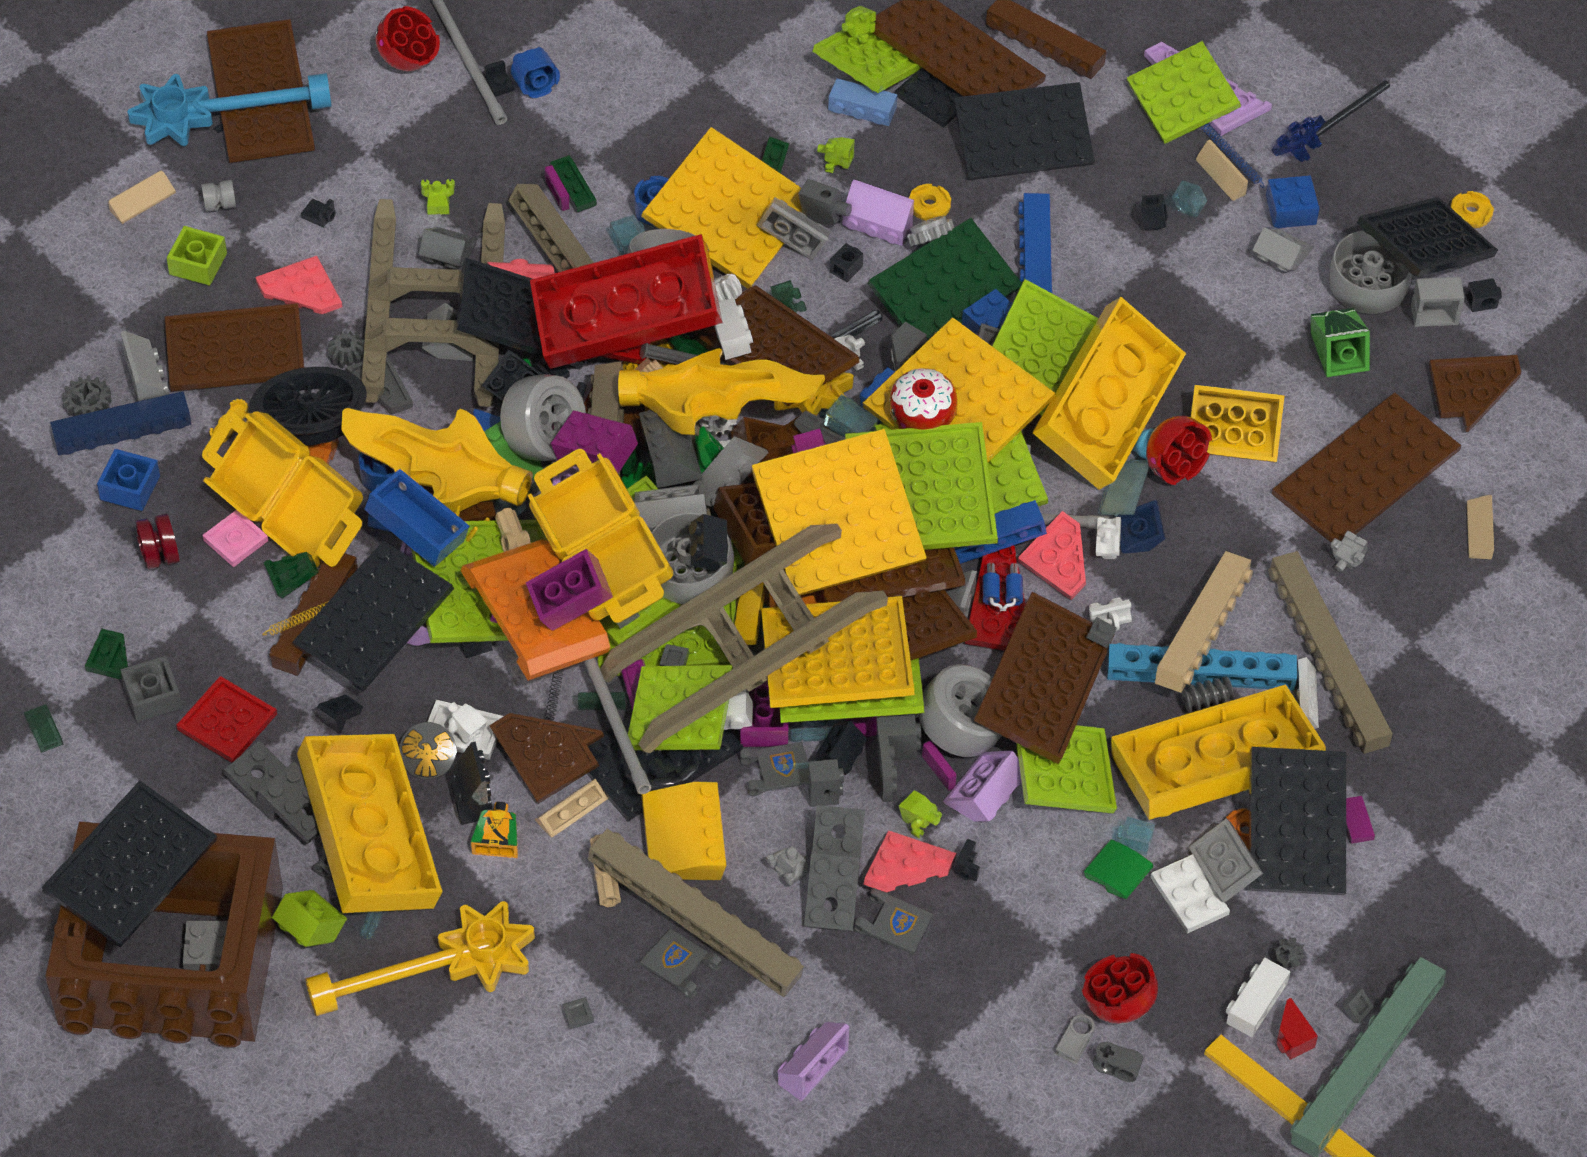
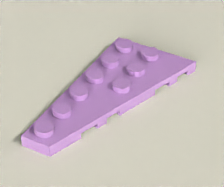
[1144,42,1272,136]

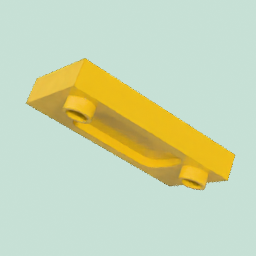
[1033,297,1186,490]
[1111,684,1326,820]
[297,734,442,913]

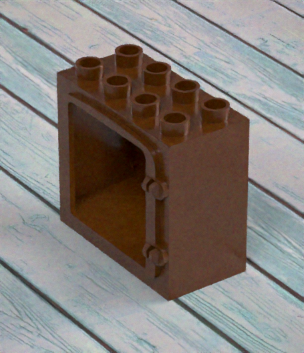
[45,821,283,1048]

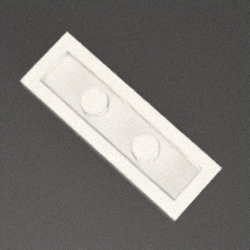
[1297,657,1319,729]

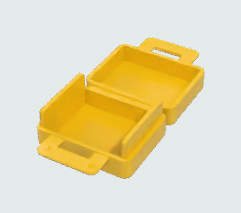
[202,411,363,567]
[527,449,673,623]

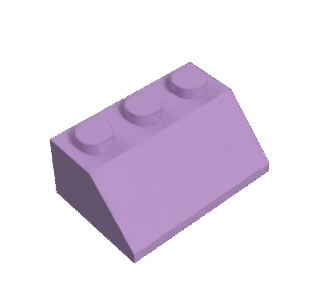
[842,180,914,246]
[943,751,1022,822]
[777,1022,849,1101]

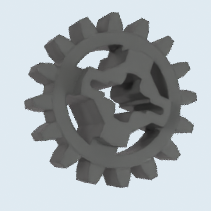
[62,375,112,416]

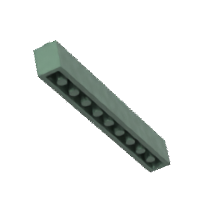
[1290,957,1446,1157]

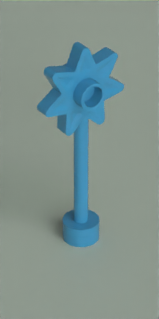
[127,73,332,146]

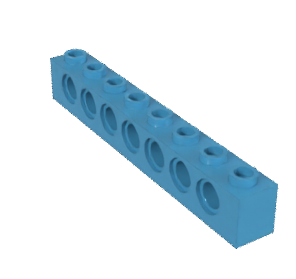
[1107,643,1297,691]

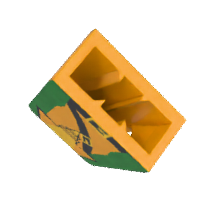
[471,802,518,858]

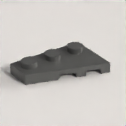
[345,354,413,414]

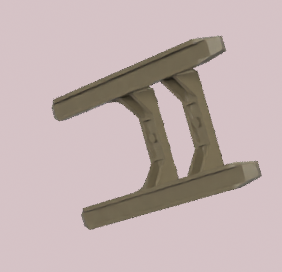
[362,199,505,407]
[600,523,888,753]

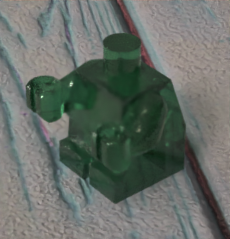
[770,280,807,313]

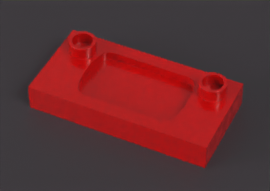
[530,234,723,369]

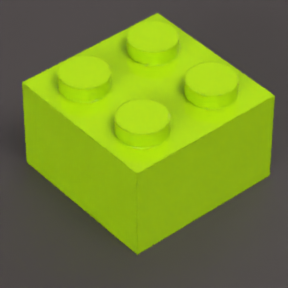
[167,226,227,286]
[272,890,347,947]

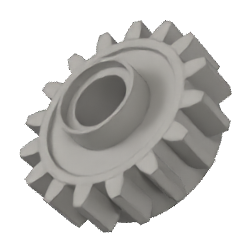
[907,215,955,246]

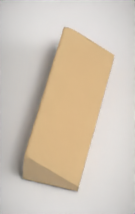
[1196,140,1248,201]
[108,170,176,224]
[1467,495,1494,559]
[535,779,608,838]

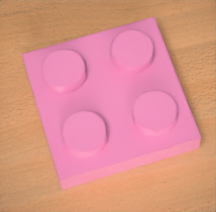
[202,510,268,567]

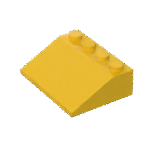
[1190,385,1285,462]
[641,782,726,880]

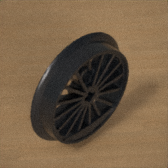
[250,367,367,446]

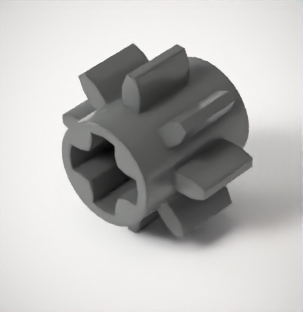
[1273,937,1306,968]

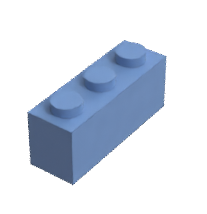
[828,78,897,126]

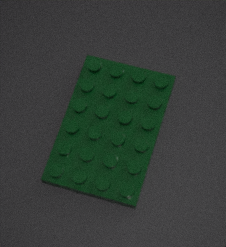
[867,218,1022,342]

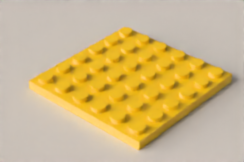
[641,127,803,289]
[863,318,1055,463]
[751,429,927,595]
[761,596,915,708]

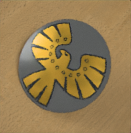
[399,722,456,779]

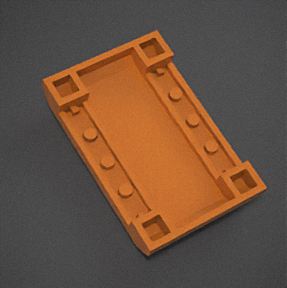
[461,539,610,681]

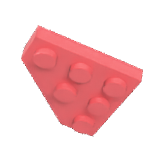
[255,256,342,314]
[1018,511,1086,600]
[863,830,956,892]

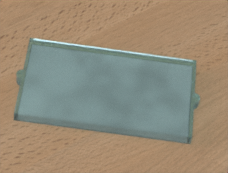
[1098,459,1149,517]

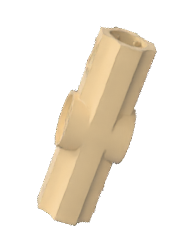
[495,508,530,552]
[590,834,621,907]

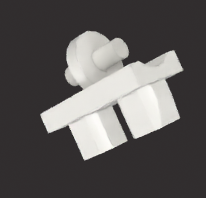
[1096,517,1121,559]
[1089,597,1132,631]

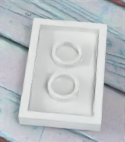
[428,700,503,760]
[1150,854,1230,933]

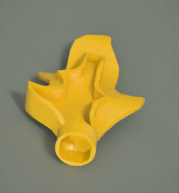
[618,348,825,435]
[341,408,533,513]

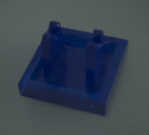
[1271,115,1326,162]

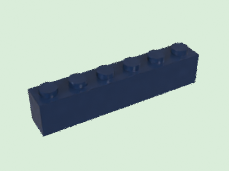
[50,391,192,456]

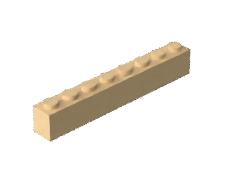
[1155,551,1253,693]

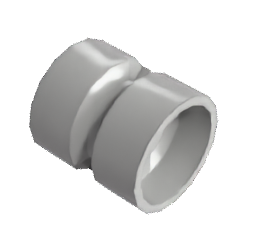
[201,180,236,212]

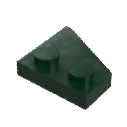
[85,628,128,680]

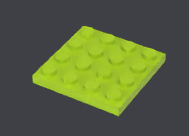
[812,30,922,93]
[1127,41,1241,144]
[628,665,734,750]
[1016,725,1117,814]

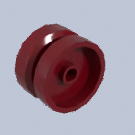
[135,513,180,570]

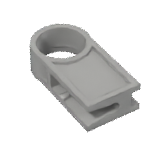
[1055,1014,1095,1064]

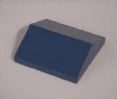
[1114,500,1166,554]

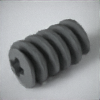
[1182,676,1234,714]

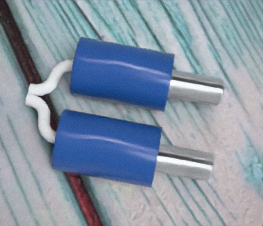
[982,563,1023,611]

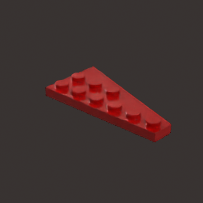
[965,545,1026,651]

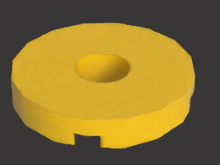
[909,184,951,221]
[1451,191,1494,228]

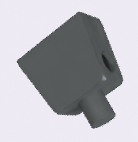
[798,179,852,226]

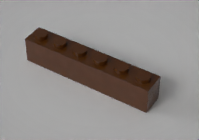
[986,0,1106,79]
[269,548,358,676]

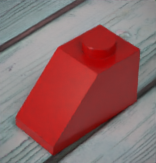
[1276,998,1318,1060]

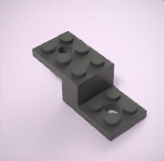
[876,713,921,802]
[224,740,320,844]
[804,805,865,931]

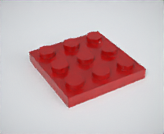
[176,676,277,763]

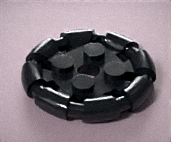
[618,730,704,791]

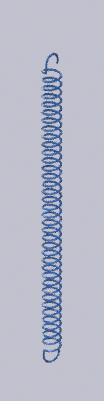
[1201,124,1264,188]

